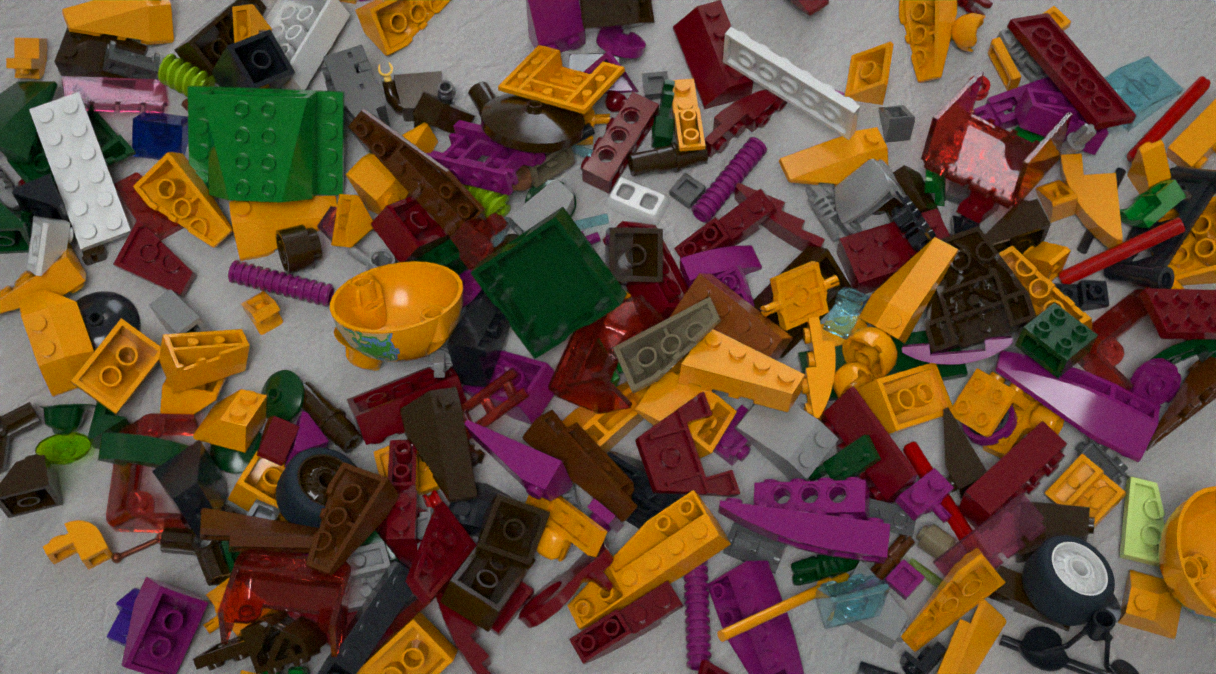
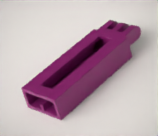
[971,76,1062,134]

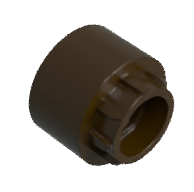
[276,224,322,274]

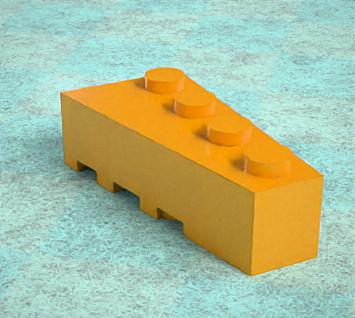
[678,329,805,412]

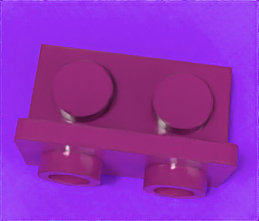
[713,405,752,466]

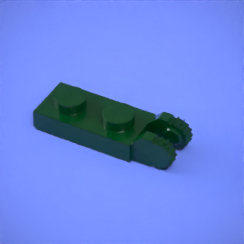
[809,435,881,481]

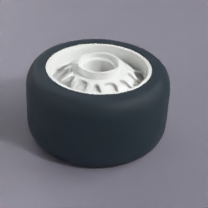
[1022,535,1115,626]

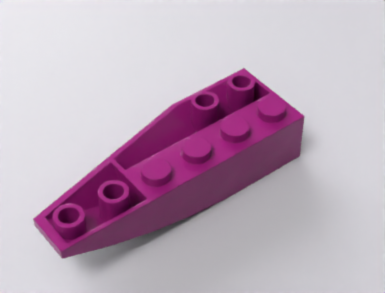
[995,351,1160,462]
[718,498,891,564]
[708,561,804,674]

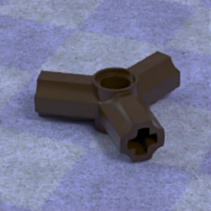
[0,402,41,474]
[160,505,236,586]

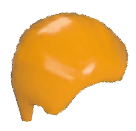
[951,13,986,52]

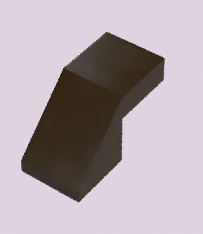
[412,92,476,134]

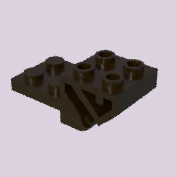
[193,610,328,674]

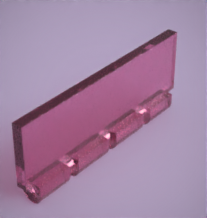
[61,76,168,113]
[933,492,1047,577]

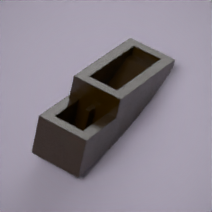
[988,565,1070,631]

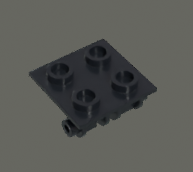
[891,191,937,252]

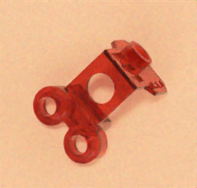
[450,212,508,270]

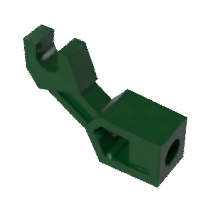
[651,79,675,148]

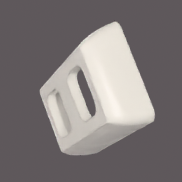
[605,177,670,227]

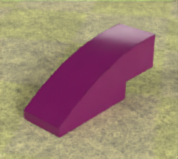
[680,245,762,288]

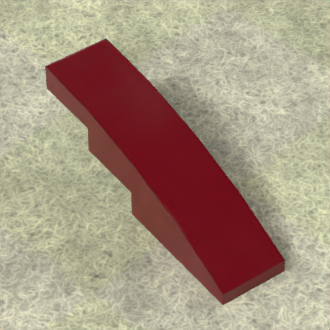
[734,183,825,252]
[435,590,491,674]

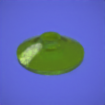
[35,432,92,465]

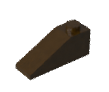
[943,407,987,499]

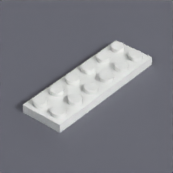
[723,27,860,140]
[29,92,131,252]

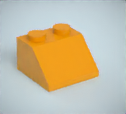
[193,389,267,453]

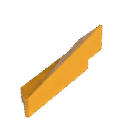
[936,600,1006,674]

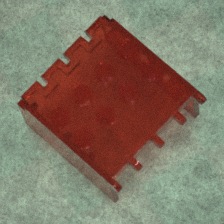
[921,71,1073,209]

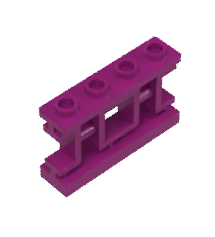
[426,120,546,195]

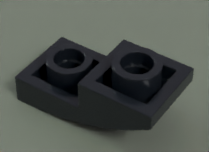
[1054,280,1109,311]

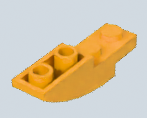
[671,78,705,151]
[801,317,836,421]

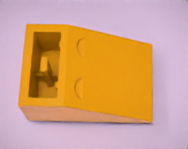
[634,371,737,458]

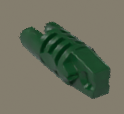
[791,554,863,586]

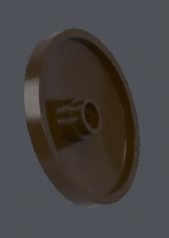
[481,94,585,153]

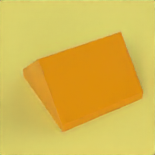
[845,41,894,105]

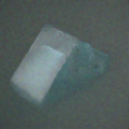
[823,286,869,339]

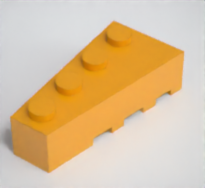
[1166,99,1216,169]
[999,246,1092,329]

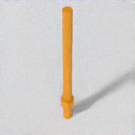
[717,573,850,642]

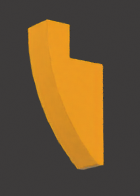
[1060,153,1123,249]

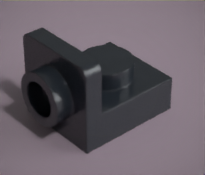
[900,641,947,674]

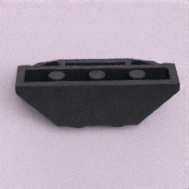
[607,451,685,529]

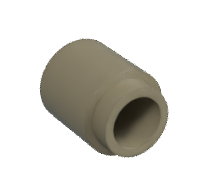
[916,524,960,564]

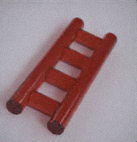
[461,367,530,441]

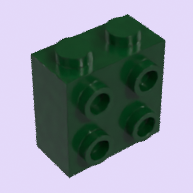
[1015,303,1098,378]

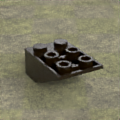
[579,0,655,29]

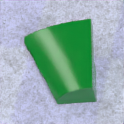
[1120,180,1186,228]

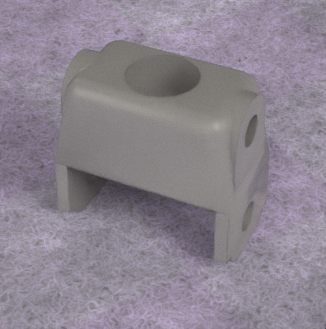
[833,159,906,234]

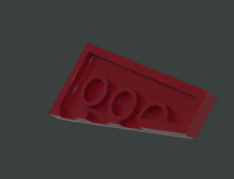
[405,501,477,604]

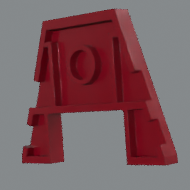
[635,392,740,497]

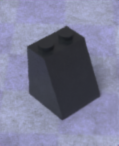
[211,29,296,89]
[152,440,227,539]

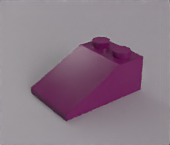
[526,0,586,53]
[462,350,562,425]
[122,576,208,674]

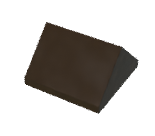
[883,165,941,222]
[477,493,550,565]

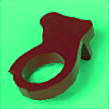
[518,538,614,628]

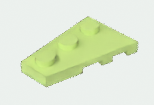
[1120,477,1165,567]

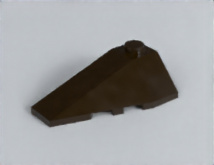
[174,0,266,83]

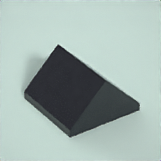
[12,174,72,227]

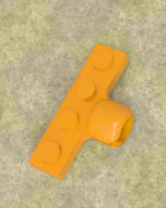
[983,392,1064,458]
[525,495,608,562]

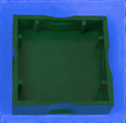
[470,207,627,359]

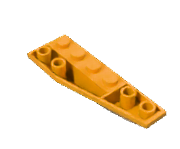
[562,381,649,483]
[567,490,731,630]

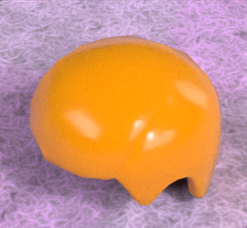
[833,362,873,398]

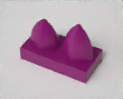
[587,498,624,533]

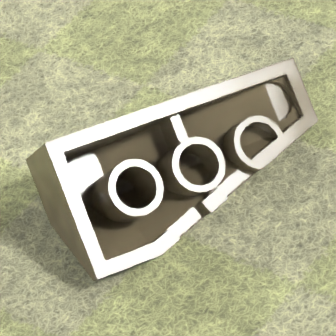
[613,297,721,394]

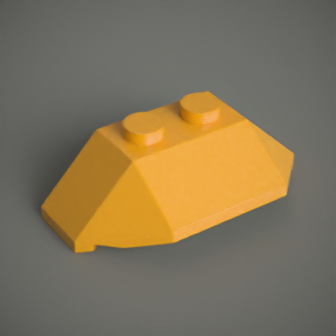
[18,289,94,397]

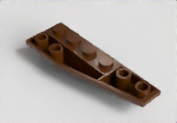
[348,109,485,242]

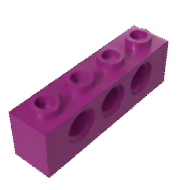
[753,477,870,521]

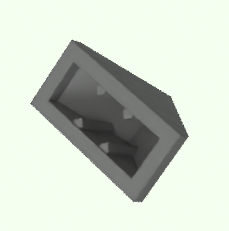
[879,105,915,143]

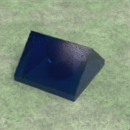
[132,111,188,160]

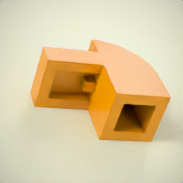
[6,38,47,79]
[42,520,113,570]

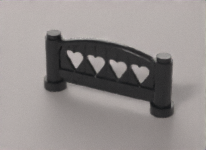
[1104,166,1216,289]

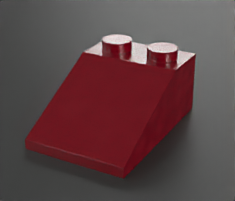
[371,196,451,262]

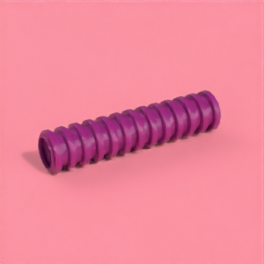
[691,137,767,223]
[228,260,334,307]
[684,560,712,671]

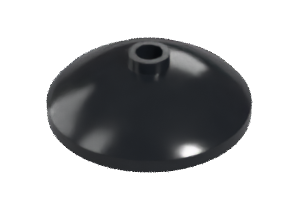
[76,291,141,351]

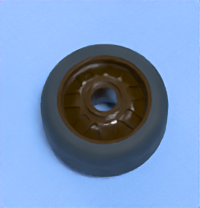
[276,447,357,528]

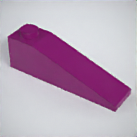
[464,420,573,501]

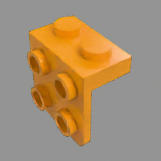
[950,368,1031,437]

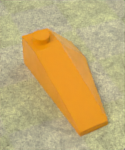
[62,0,174,45]
[355,0,450,56]
[899,0,957,83]
[345,122,438,214]
[778,127,888,187]
[133,152,233,248]
[858,237,959,344]
[0,243,86,313]
[901,547,1006,652]

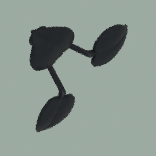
[1018,593,1139,674]

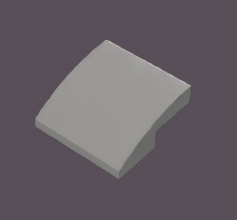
[332,541,390,615]

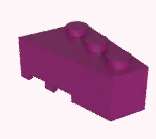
[1014,87,1109,155]

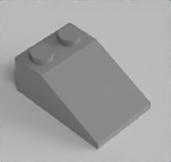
[735,404,838,480]

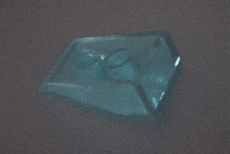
[1105,56,1184,132]
[815,574,889,629]

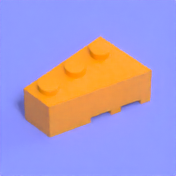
[159,329,250,394]

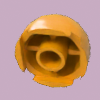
[842,327,897,381]

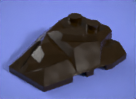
[925,226,1037,354]

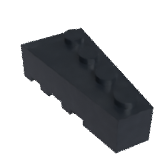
[447,289,511,388]

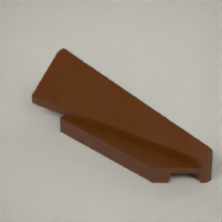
[522,409,637,522]
[200,508,319,554]

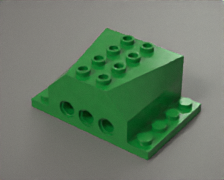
[187,85,344,202]

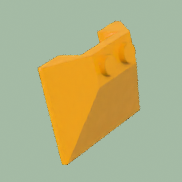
[498,45,625,114]

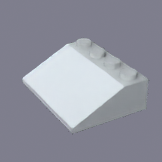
[259,0,350,90]

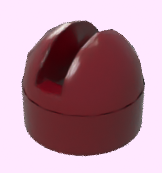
[605,90,627,112]

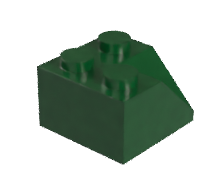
[0,202,34,254]

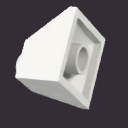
[26,216,73,276]

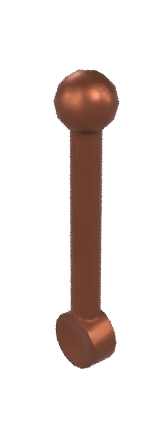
[111,532,162,563]

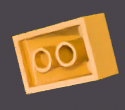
[71,318,161,414]
[857,363,952,435]
[357,610,458,674]

